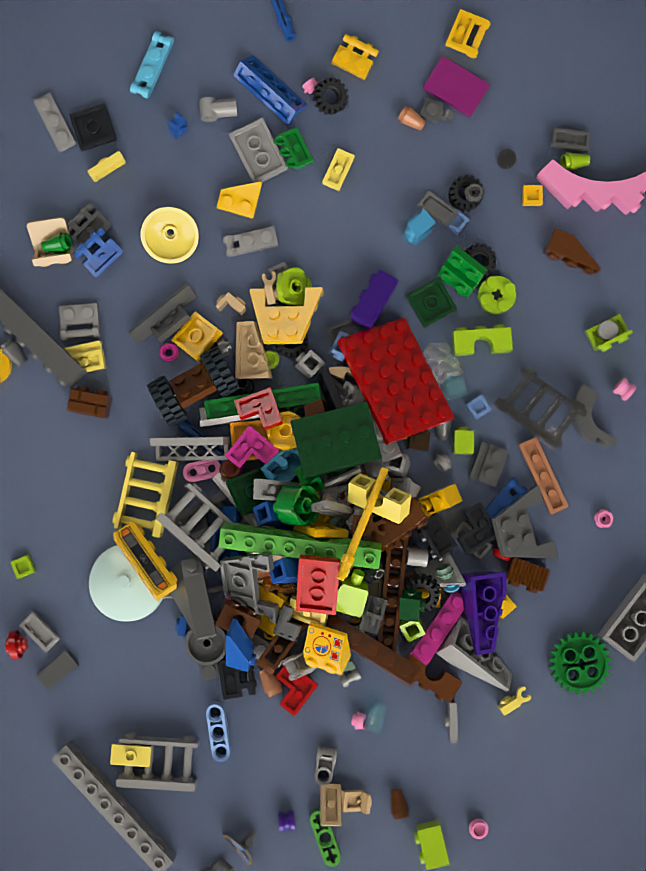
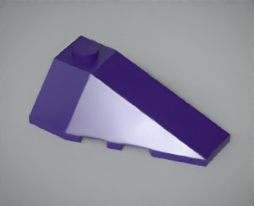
[461,572,507,655]

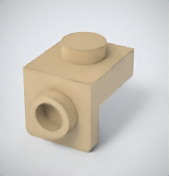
[216,292,247,316]
[341,789,372,814]

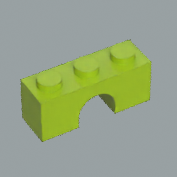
[451,324,513,356]

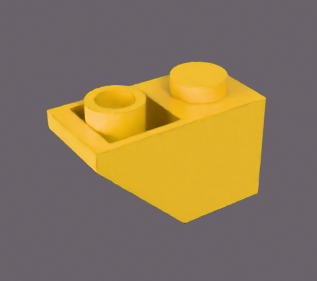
[418,484,463,515]

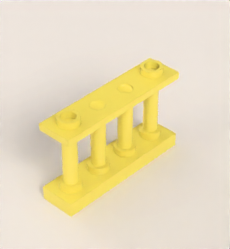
[112,452,179,538]

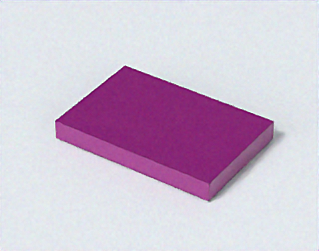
[423,56,490,118]

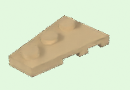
[235,321,272,380]

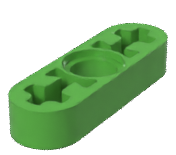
[310,808,341,867]

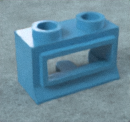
[403,208,436,246]
[261,448,301,482]

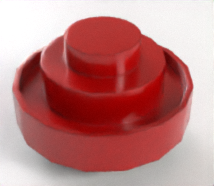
[5,630,28,660]

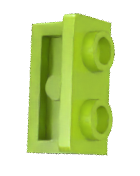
[584,314,633,352]

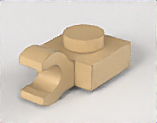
[262,271,279,307]

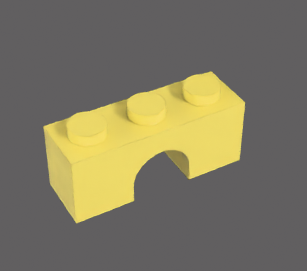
[348,473,411,524]

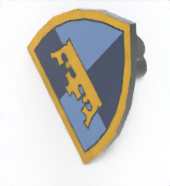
[222,830,257,865]

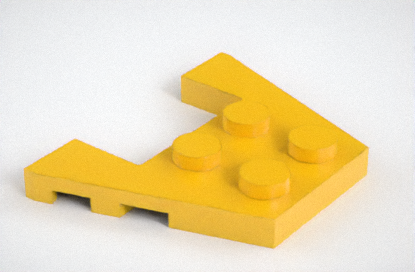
[250,287,324,344]

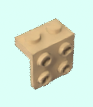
[27,217,74,267]

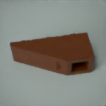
[544,228,601,275]

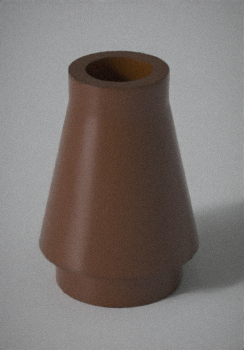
[390,788,410,820]

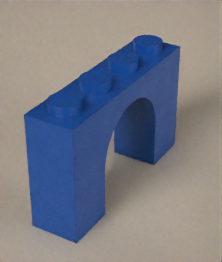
[253,501,299,584]

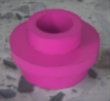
[159,343,179,362]

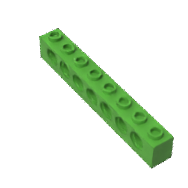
[219,522,382,569]

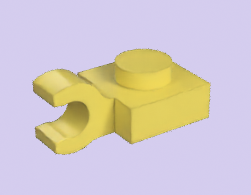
[497,686,532,716]

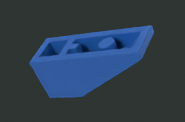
[226,619,257,672]

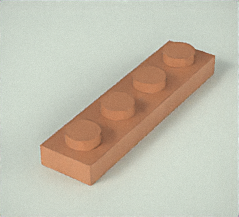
[518,437,569,515]

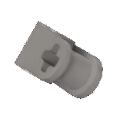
[282,653,316,681]
[315,744,338,785]

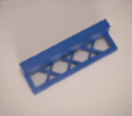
[233,55,308,125]

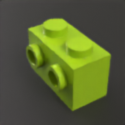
[413,819,450,870]

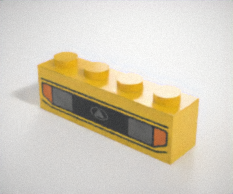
[113,521,178,602]

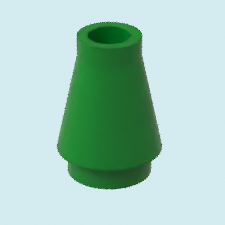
[41,232,72,253]

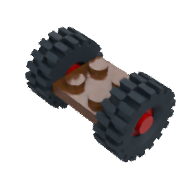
[147,346,240,427]

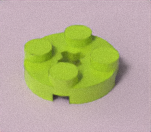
[276,267,312,306]
[477,276,516,315]

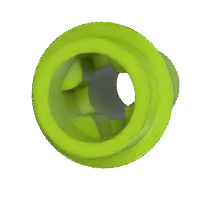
[560,152,590,171]

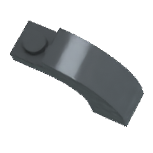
[570,384,618,448]

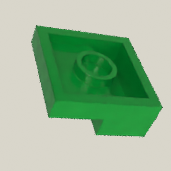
[438,246,487,298]

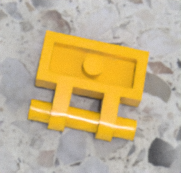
[332,34,379,80]

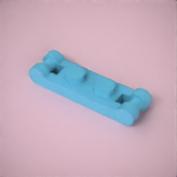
[130,31,174,99]

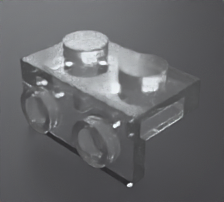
[423,342,465,384]

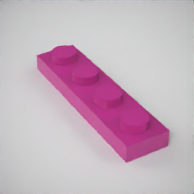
[410,591,465,665]

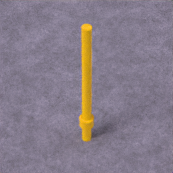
[336,467,389,581]

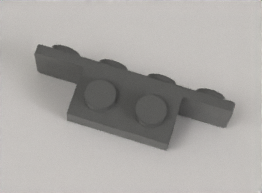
[128,284,196,344]

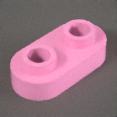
[183,460,221,482]

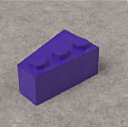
[349,269,399,330]

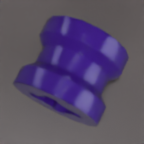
[278,810,296,832]

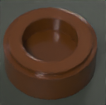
[219,460,240,480]

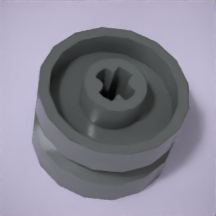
[185,618,228,665]

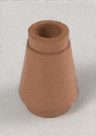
[397,105,426,131]
[259,669,283,698]

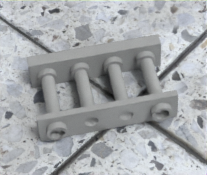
[155,483,239,572]
[116,732,200,792]

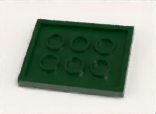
[290,401,382,479]

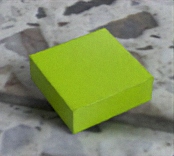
[10,554,37,580]

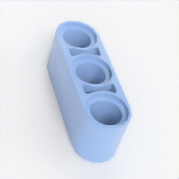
[206,701,231,762]

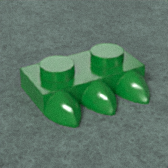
[273,127,314,170]

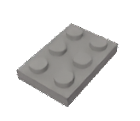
[229,118,288,183]

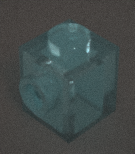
[439,375,468,401]

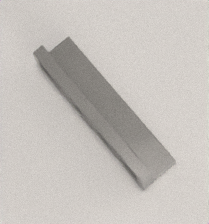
[150,436,230,461]

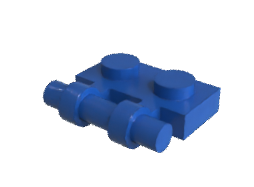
[72,227,123,278]

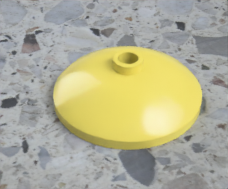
[141,206,199,263]

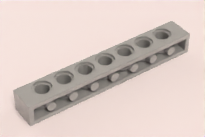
[52,740,176,871]

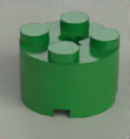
[273,485,319,526]

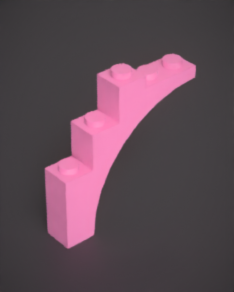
[536,160,646,215]

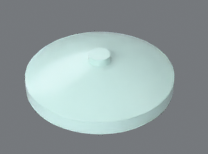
[89,545,163,621]

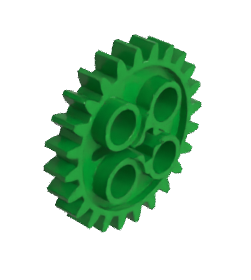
[548,631,612,695]

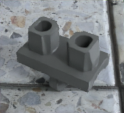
[358,594,388,635]

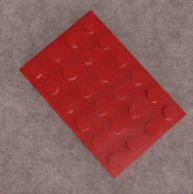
[337,317,455,445]

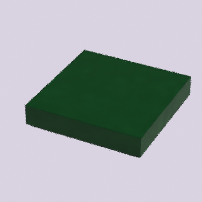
[405,277,457,329]

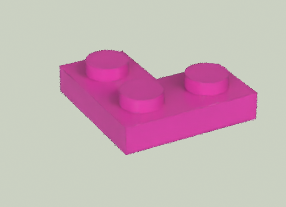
[225,426,280,468]

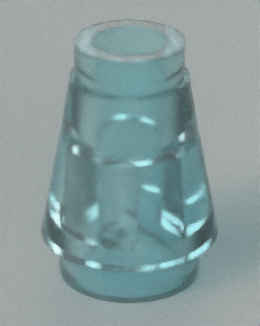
[365,703,385,733]

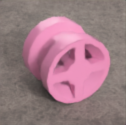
[612,377,637,401]

